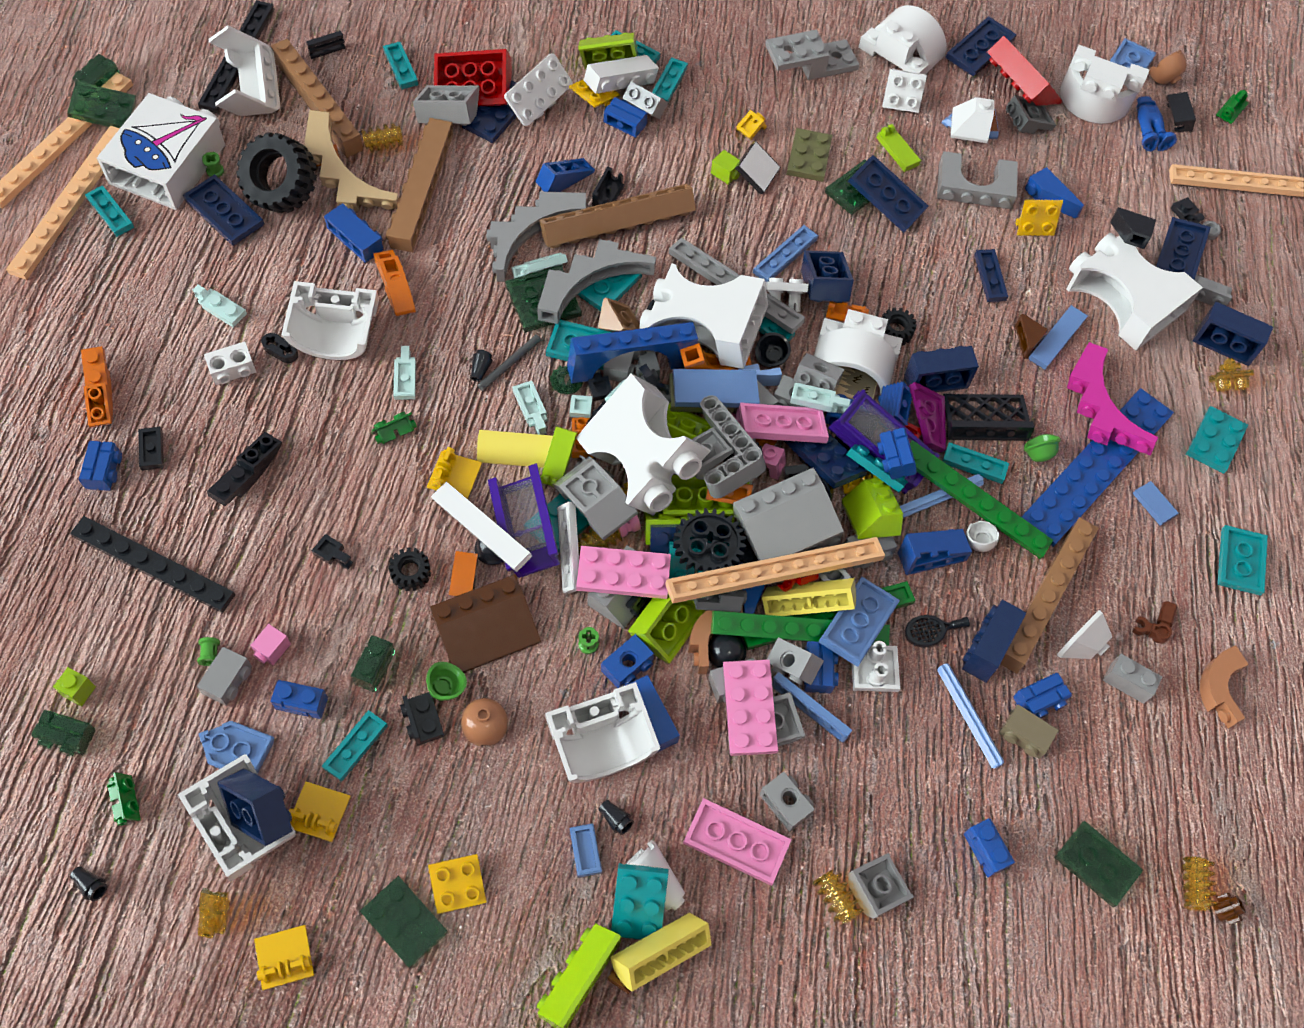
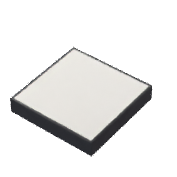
[735,140,781,195]

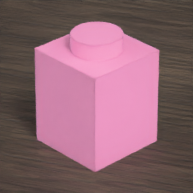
[250,624,291,665]

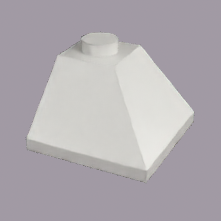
[950,97,995,143]
[1057,610,1112,659]

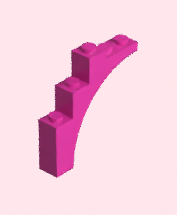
[1067,342,1158,456]

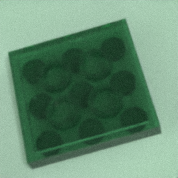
[505,265,582,333]

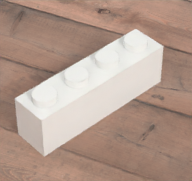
[584,55,659,94]

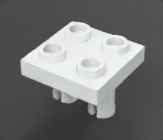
[882,69,927,113]
[765,278,808,312]
[852,641,900,692]

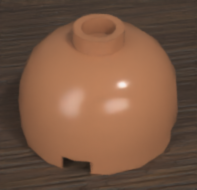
[1149,49,1187,85]
[461,698,508,746]

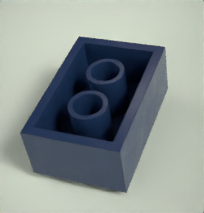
[801,250,854,303]
[1193,302,1273,366]
[904,346,979,393]
[962,599,1027,683]
[217,768,293,846]

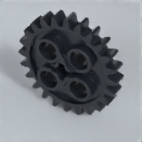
[673,508,746,574]

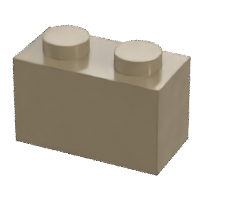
[999,705,1059,759]

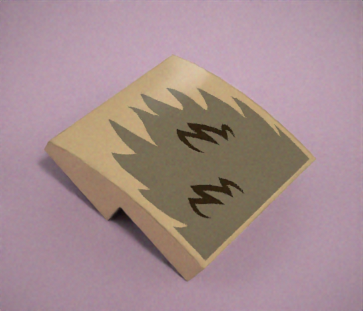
[835,366,877,400]

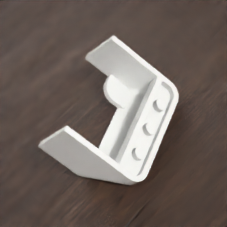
[209,25,280,116]

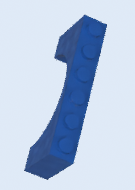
[567,322,698,383]

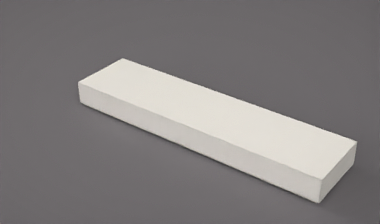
[557,502,579,594]

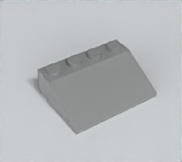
[733,467,844,561]

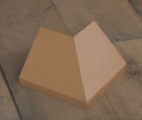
[598,297,640,332]

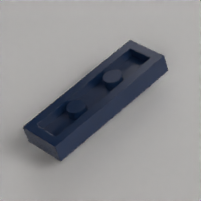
[974,249,1008,302]

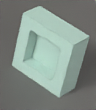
[569,395,592,418]

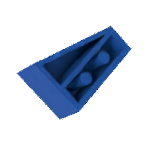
[897,529,972,575]

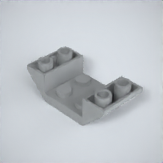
[552,459,638,540]

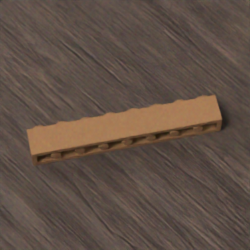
[271,39,363,158]
[386,118,453,252]
[539,184,696,248]
[1001,517,1099,674]

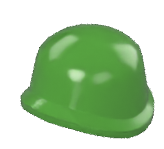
[1024,434,1061,462]
[426,662,467,701]

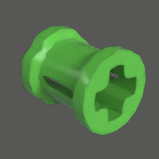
[202,152,224,177]
[578,627,599,654]
[197,637,220,666]

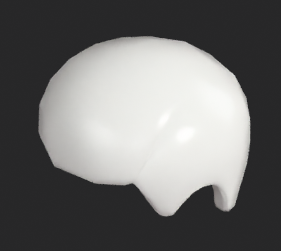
[966,521,999,552]

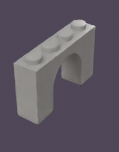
[937,151,1018,209]

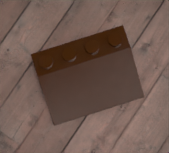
[429,574,541,673]

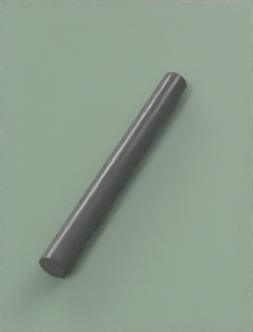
[477,335,541,391]

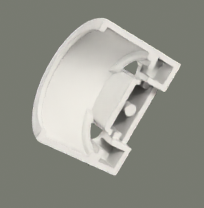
[859,5,947,74]
[1060,45,1149,124]
[282,281,379,360]
[814,309,903,395]
[545,682,660,783]
[177,754,296,882]

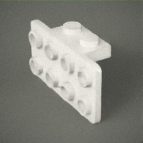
[504,53,573,126]

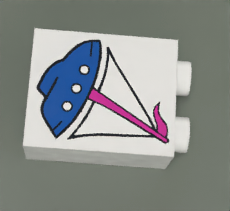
[97,93,225,210]

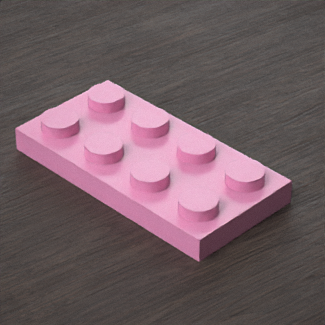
[739,403,829,443]
[576,546,671,599]
[723,660,778,756]
[683,798,792,886]

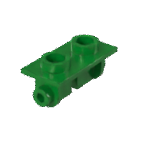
[1216,90,1249,124]
[371,411,417,444]
[107,772,141,826]

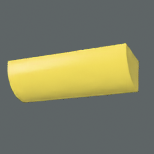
[477,430,553,468]
[762,578,856,616]
[610,913,712,991]

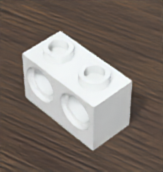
[204,342,256,385]

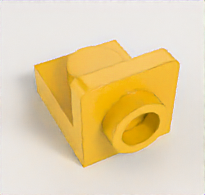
[736,110,767,140]

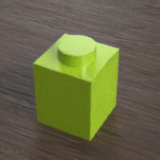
[711,150,741,185]
[53,667,96,707]

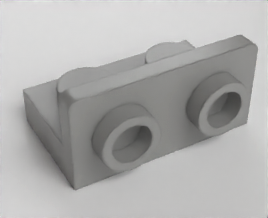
[1195,275,1232,306]

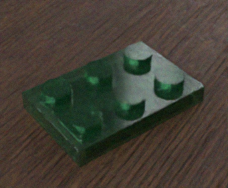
[67,81,136,128]
[825,159,870,215]
[1054,820,1143,908]
[360,876,448,969]

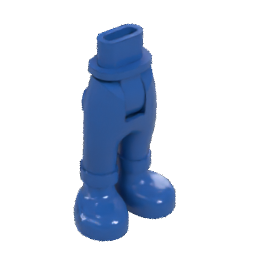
[1136,96,1177,151]

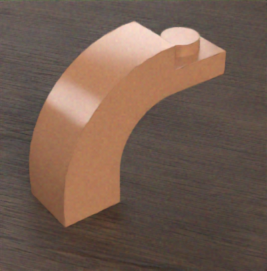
[688,608,743,674]
[1200,645,1249,729]

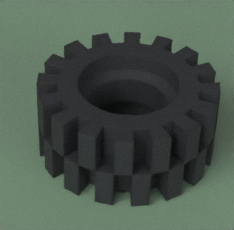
[881,308,917,346]
[389,547,431,591]

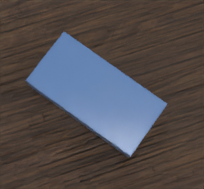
[1133,481,1179,526]
[569,823,602,878]

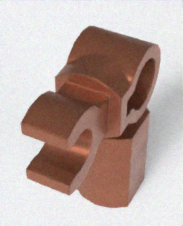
[1132,601,1178,644]

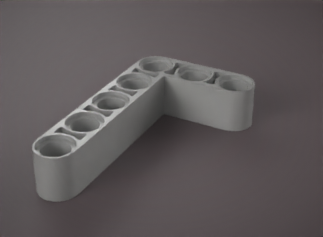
[700,395,766,498]

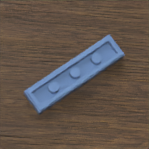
[753,225,818,282]
[1028,305,1088,370]
[772,672,852,743]

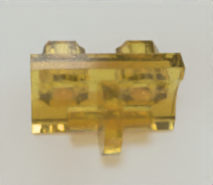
[1209,358,1254,392]
[198,888,230,938]

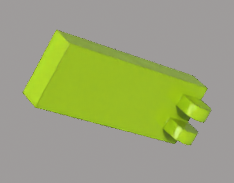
[876,124,921,172]
[541,426,578,487]

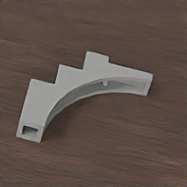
[486,192,586,282]
[537,239,656,324]

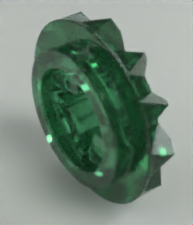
[550,365,583,394]

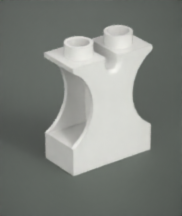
[1066,233,1203,351]
[640,264,768,369]
[576,373,710,515]

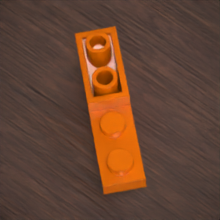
[373,250,416,316]
[80,346,113,428]

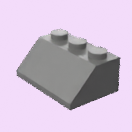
[413,85,479,125]
[588,545,645,629]

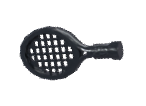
[905,615,970,648]

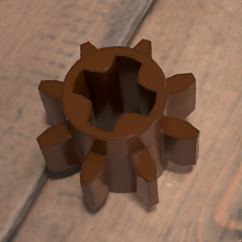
[1213,892,1246,925]

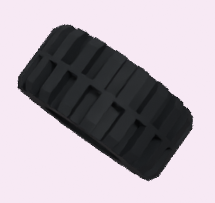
[236,132,317,213]

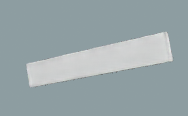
[431,482,532,572]

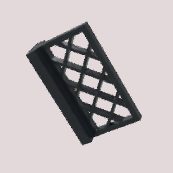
[942,394,1035,441]

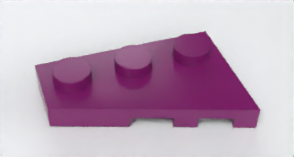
[909,382,946,453]

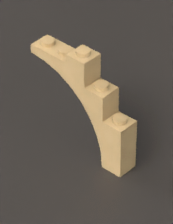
[304,110,398,212]

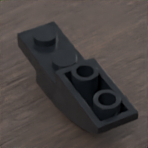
[207,432,282,506]

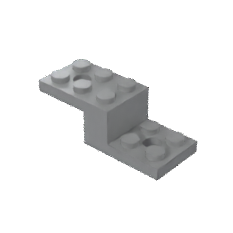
[765,29,859,80]

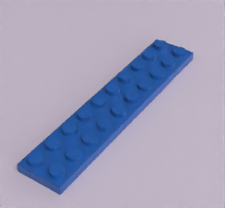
[1022,388,1174,547]

